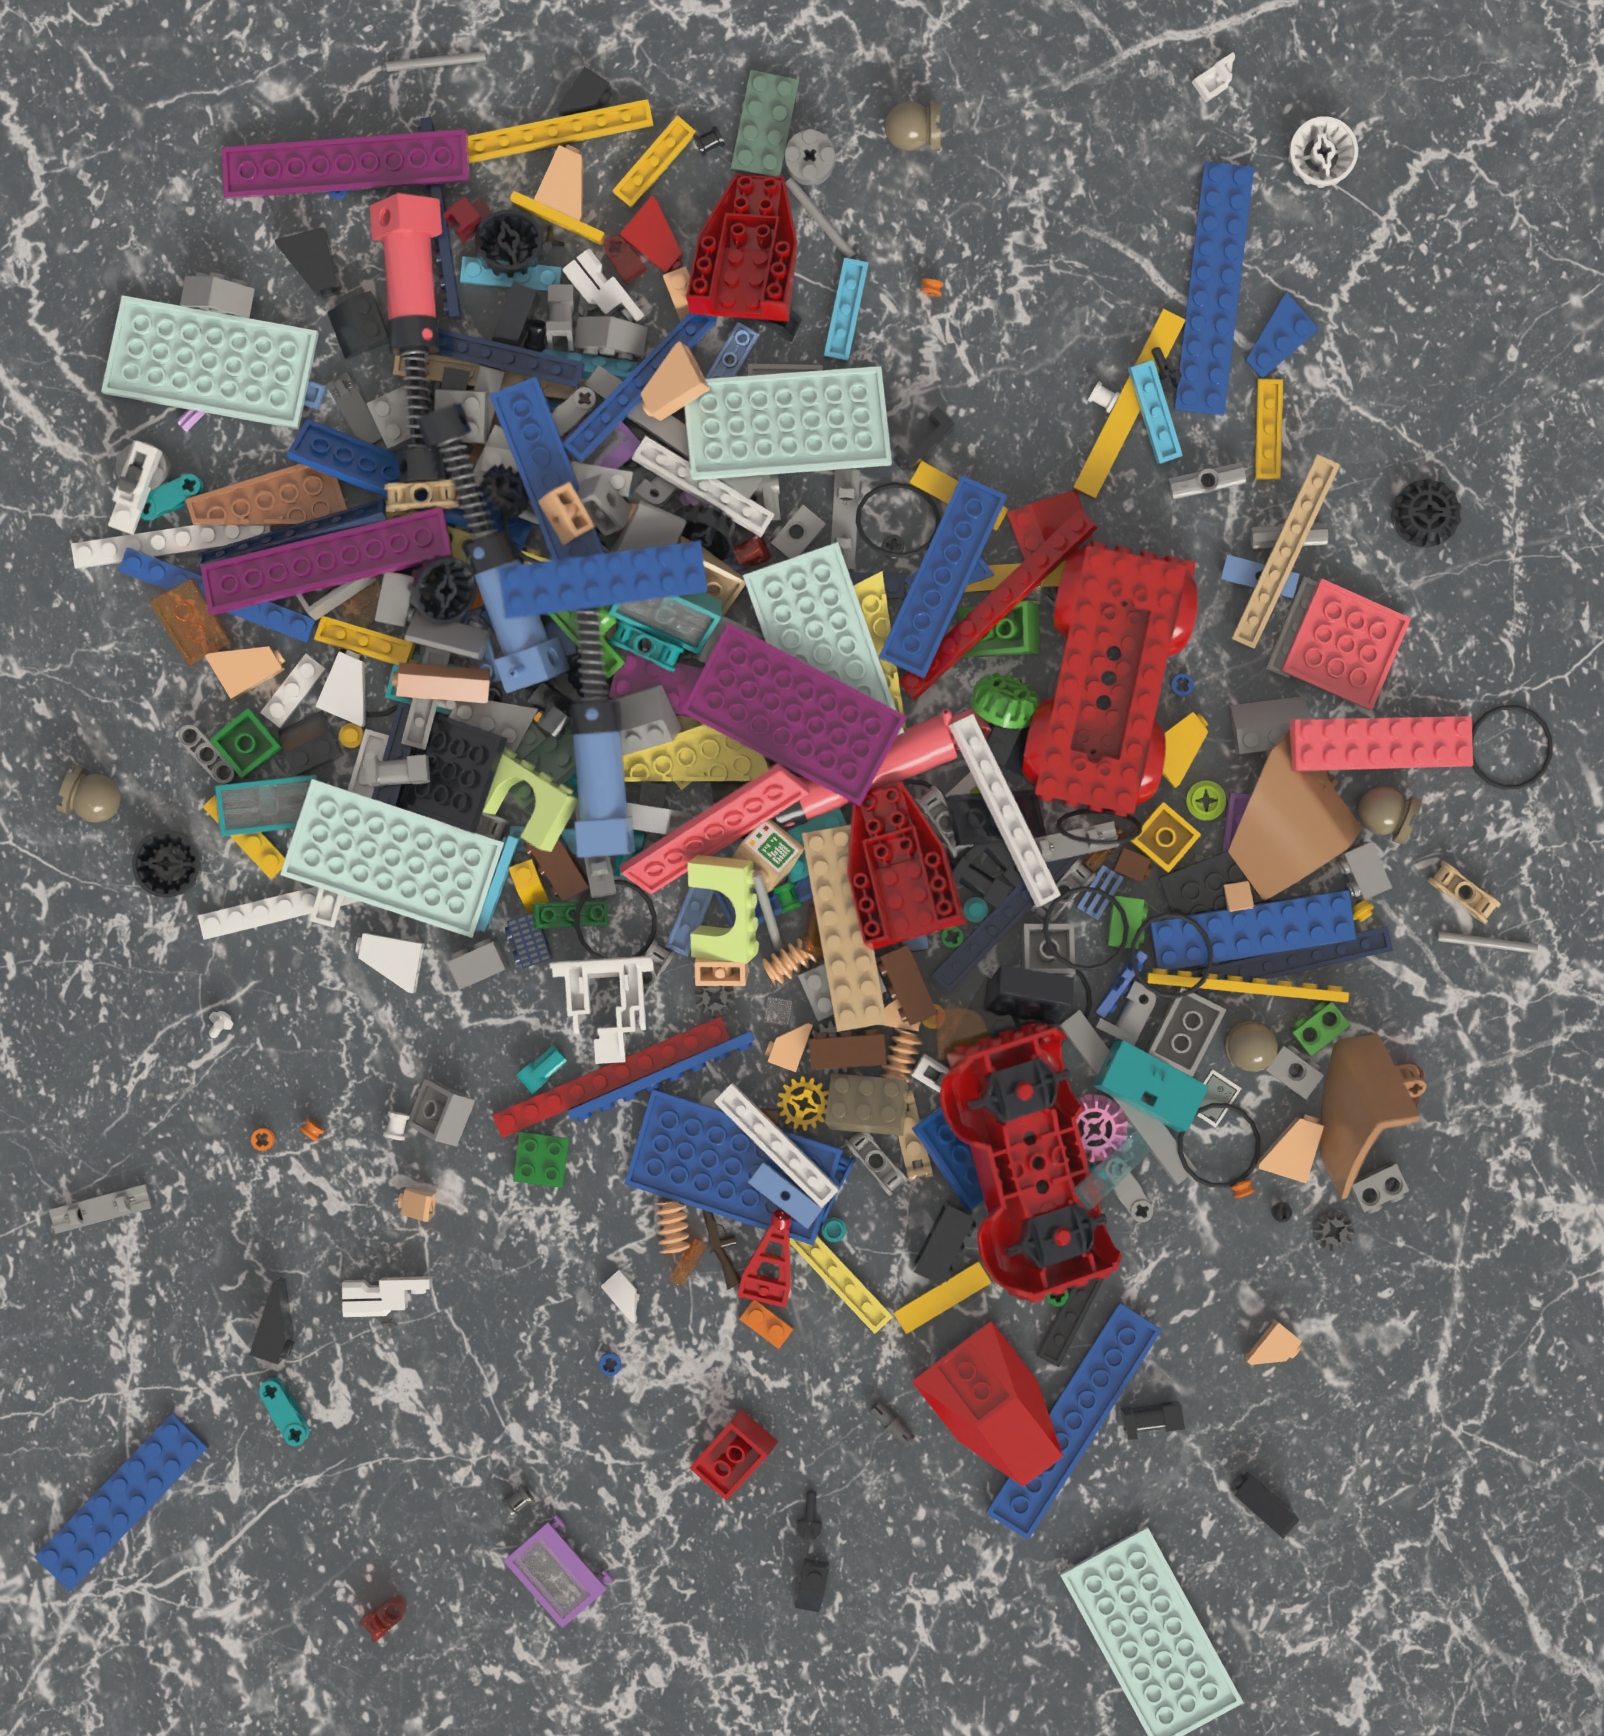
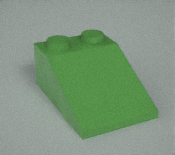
[958,601,1041,658]

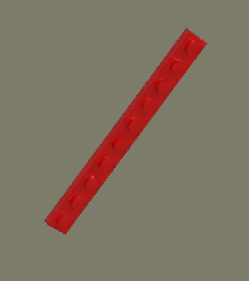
[899,508,1098,700]
[492,1016,731,1138]

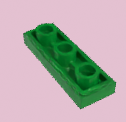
[532,901,608,929]

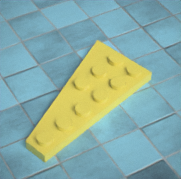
[853,571,906,729]
[623,724,770,782]

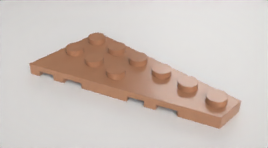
[185,463,347,526]

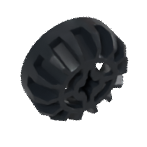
[475,210,543,278]
[1391,479,1462,548]
[674,503,738,560]
[408,555,477,624]
[132,830,202,898]

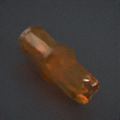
[1085,825,1127,871]
[670,1238,707,1287]

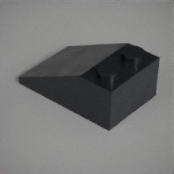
[249,1277,295,1365]

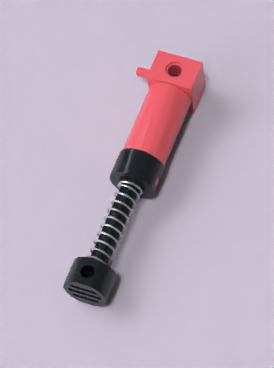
[370,193,447,483]

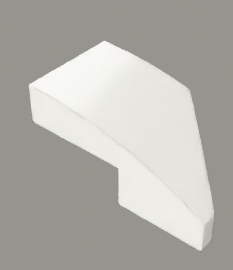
[1191,52,1235,102]
[601,1270,639,1323]

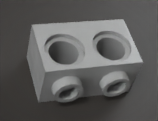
[1351,1162,1409,1214]

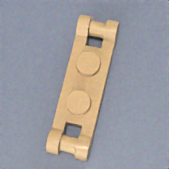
[898,1090,933,1182]

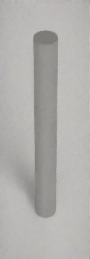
[386,51,486,72]
[785,177,856,259]
[752,870,784,951]
[1437,931,1538,954]

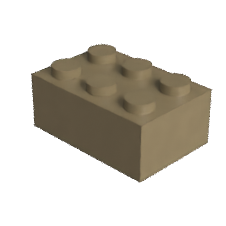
[825,1073,909,1136]

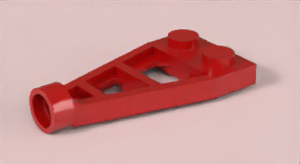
[737,1210,792,1308]

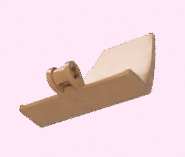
[1228,729,1362,900]
[1321,1034,1426,1199]

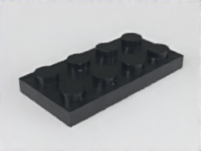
[945,790,1047,846]

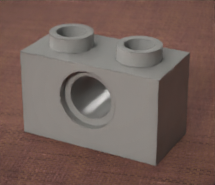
[577,474,631,536]
[770,505,826,559]
[1265,1044,1324,1099]

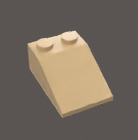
[676,536,746,616]

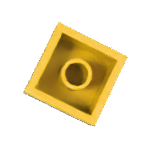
[1130,802,1201,873]

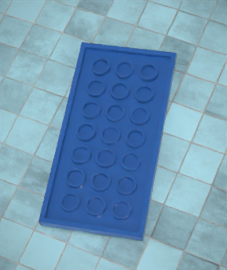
[624,1089,843,1245]

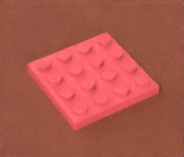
[1280,579,1411,710]

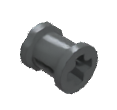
[502,1484,535,1517]

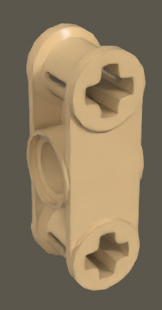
[384,479,459,512]
[1428,861,1501,924]

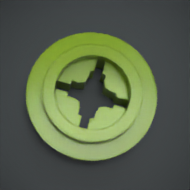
[1186,781,1226,821]

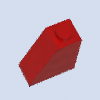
[620,196,683,275]

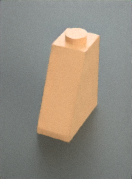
[534,145,583,222]
[640,341,710,421]
[205,646,286,700]
[1256,1114,1324,1183]

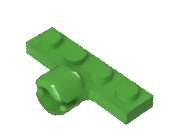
[548,605,627,679]

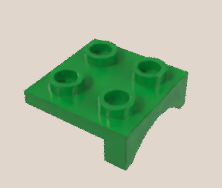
[513,1132,569,1188]

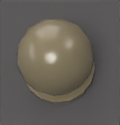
[884,100,941,151]
[56,765,121,823]
[1358,786,1422,844]
[1224,1021,1278,1072]

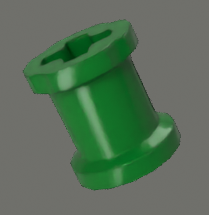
[773,882,803,914]
[940,926,964,948]
[1045,1289,1069,1306]

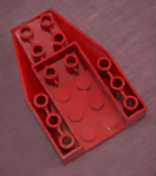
[686,174,798,321]
[847,781,967,950]
[911,1320,1063,1487]

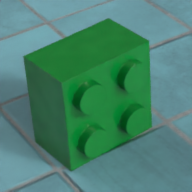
[210,708,283,779]

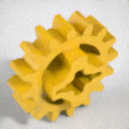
[777,1076,829,1131]

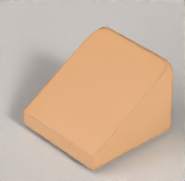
[1223,881,1254,911]

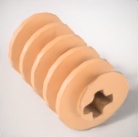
[762,938,819,987]
[879,1027,923,1082]
[655,1200,690,1253]

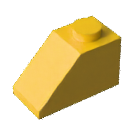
[509,859,551,914]

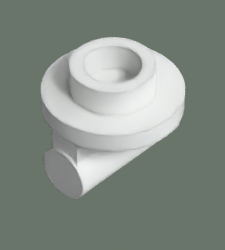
[209,1011,233,1038]

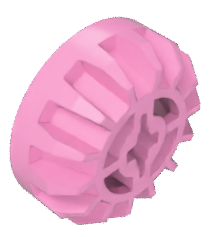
[1076,1094,1128,1162]

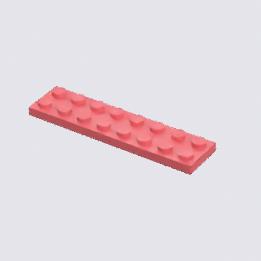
[1290,716,1473,771]
[619,764,809,894]

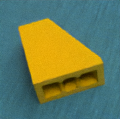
[1162,712,1208,788]

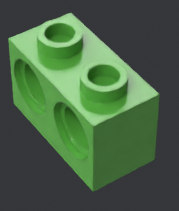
[1289,1000,1351,1056]

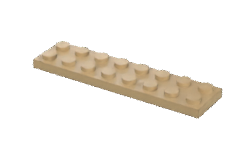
[802,825,887,1032]

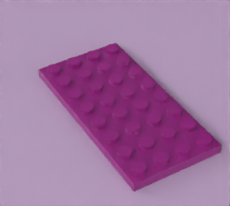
[681,623,907,806]

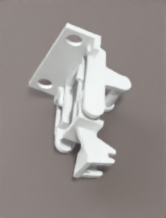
[550,956,654,1064]

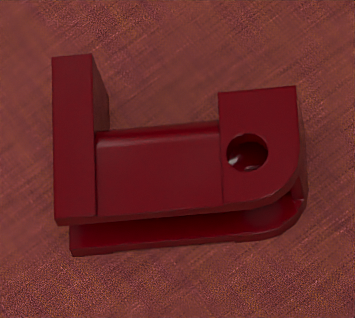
[443,196,492,245]

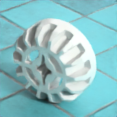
[1288,117,1358,188]

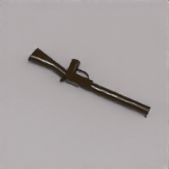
[702,1210,741,1290]

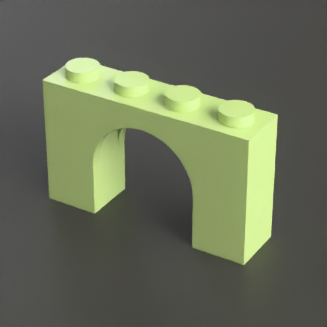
[483,747,578,852]
[688,855,759,964]

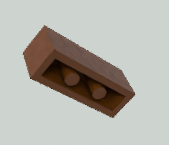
[523,835,589,902]
[877,944,938,1026]
[809,1029,886,1070]

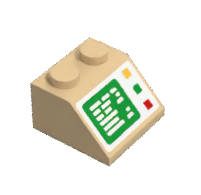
[732,818,805,893]

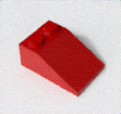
[1006,489,1093,562]
[689,1409,778,1501]

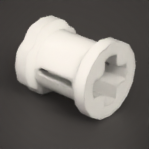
[1087,381,1120,413]
[383,1111,410,1140]

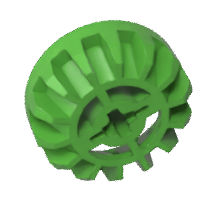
[970,672,1039,729]

